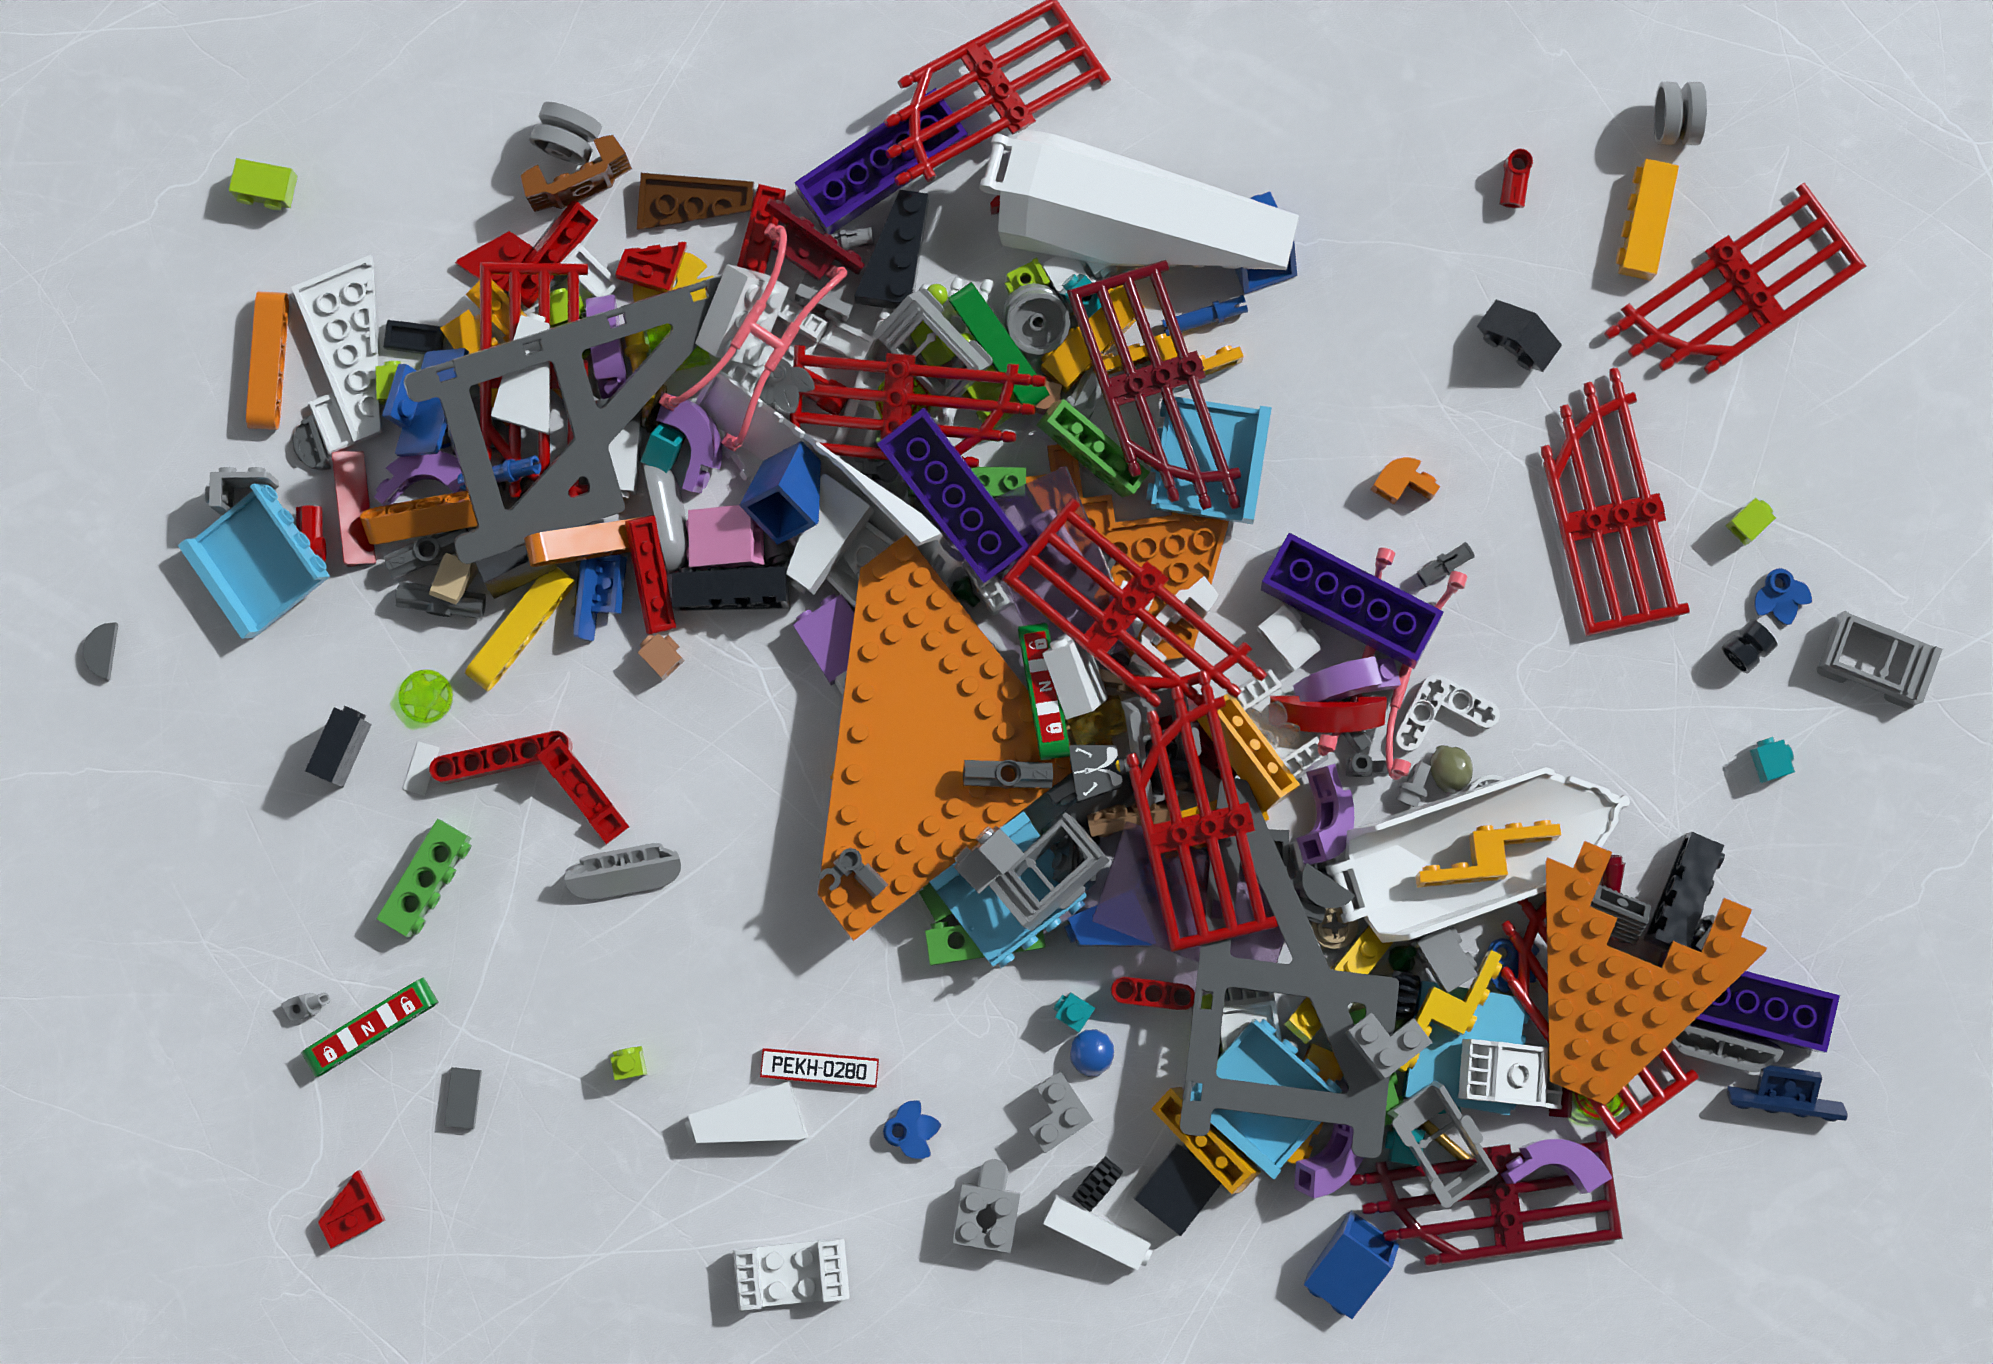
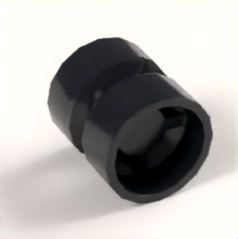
[1722,619,1778,674]

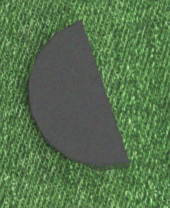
[292,415,331,471]
[83,622,118,680]
[1301,863,1356,908]

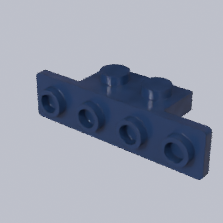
[1726,1065,1848,1122]

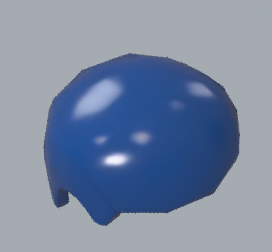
[1070,1029,1114,1077]

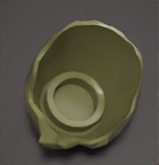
[1430,745,1473,793]

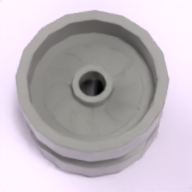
[1654,82,1707,145]
[529,102,602,165]
[1002,283,1070,355]

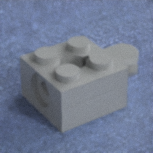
[953,1159,1020,1253]

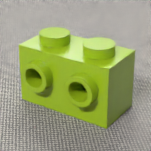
[229,158,298,210]

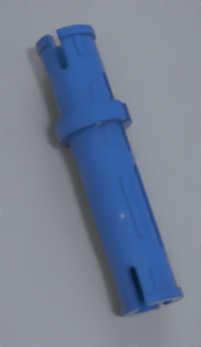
[1161,295,1248,336]
[457,455,541,491]

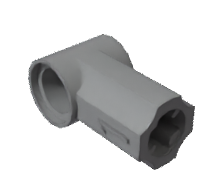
[1066,370,1102,420]

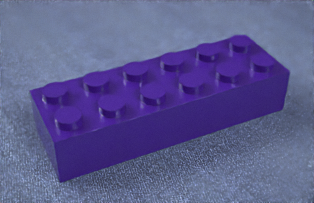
[794,88,968,235]
[877,407,1030,583]
[1261,532,1444,669]
[1658,951,1840,1053]

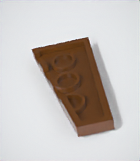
[637,173,755,230]

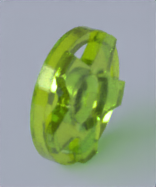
[398,669,454,724]

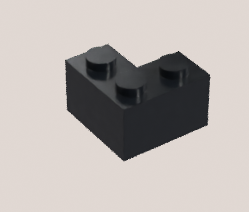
[1477,299,1562,372]

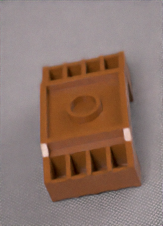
[521,135,632,212]

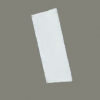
[403,741,440,796]

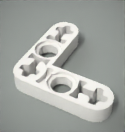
[1395,675,1500,752]

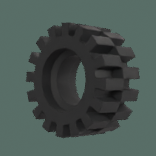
[1072,1156,1123,1212]

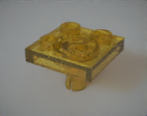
[1066,694,1128,745]

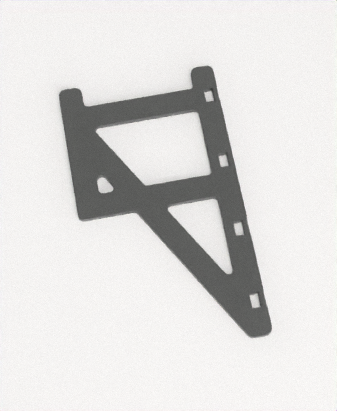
[404,274,723,564]
[1180,778,1399,1158]

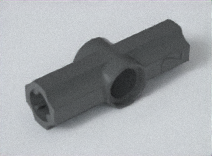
[384,528,469,580]
[395,582,486,619]
[963,760,1053,789]

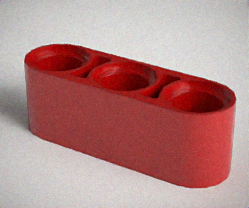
[1110,977,1195,1010]

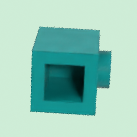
[1059,274,1101,319]
[640,422,686,473]
[1750,737,1795,783]
[1053,992,1095,1033]
[1385,1127,1426,1166]

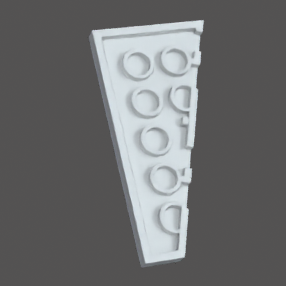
[291,255,382,444]

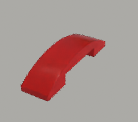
[1269,696,1387,733]
[536,737,629,845]

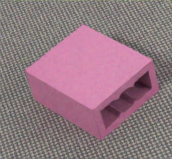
[686,505,764,571]

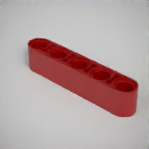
[429,731,573,784]

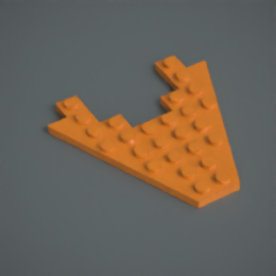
[1026,444,1229,661]
[1545,841,1767,1105]

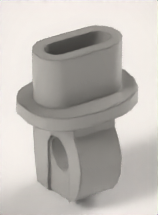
[1396,762,1431,807]
[281,993,330,1021]

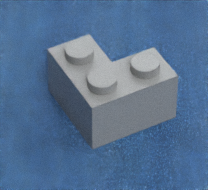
[953,826,1024,894]
[1409,926,1478,993]
[1345,1013,1433,1081]
[1028,1071,1094,1153]

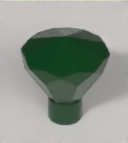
[950,576,980,608]
[1388,946,1416,972]

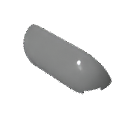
[644,463,689,574]
[564,843,681,899]
[1672,1020,1784,1072]

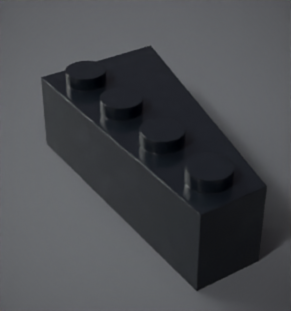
[854,190,929,309]
[672,566,790,611]
[1643,832,1725,951]

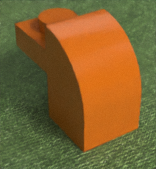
[1370,457,1440,505]

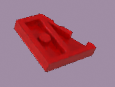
[455,231,534,291]
[615,241,687,293]
[318,1170,386,1248]

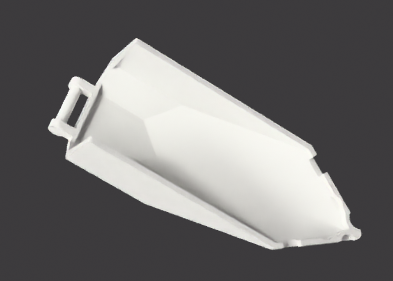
[1326,767,1630,943]

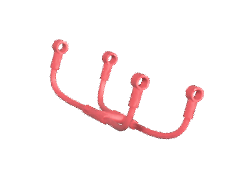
[658,223,847,452]
[1318,547,1467,780]

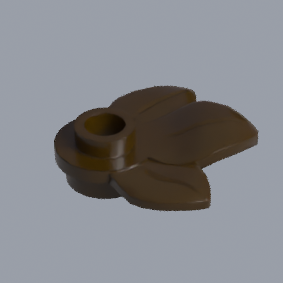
[641,384,667,433]

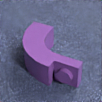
[586,295,627,399]
[656,394,722,493]
[374,451,465,506]
[1293,657,1401,702]
[1296,764,1355,865]
[1294,1123,1364,1198]
[1501,1139,1612,1194]

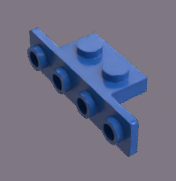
[573,524,627,641]

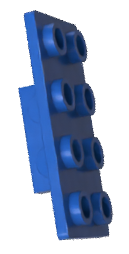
[382,348,469,457]

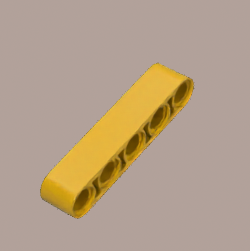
[465,566,575,691]

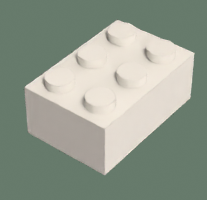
[695,264,789,366]

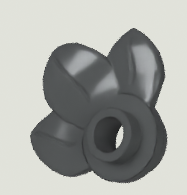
[759,359,815,413]

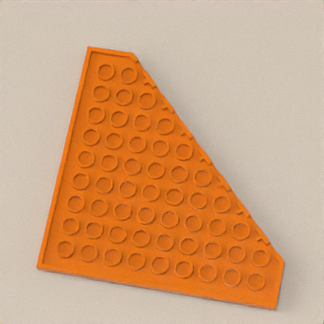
[817,534,1072,941]

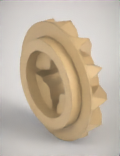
[1311,907,1358,949]

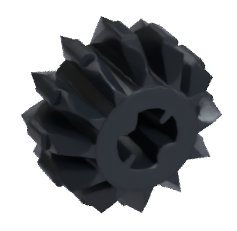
[1392,971,1421,1021]

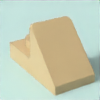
[429,553,478,605]

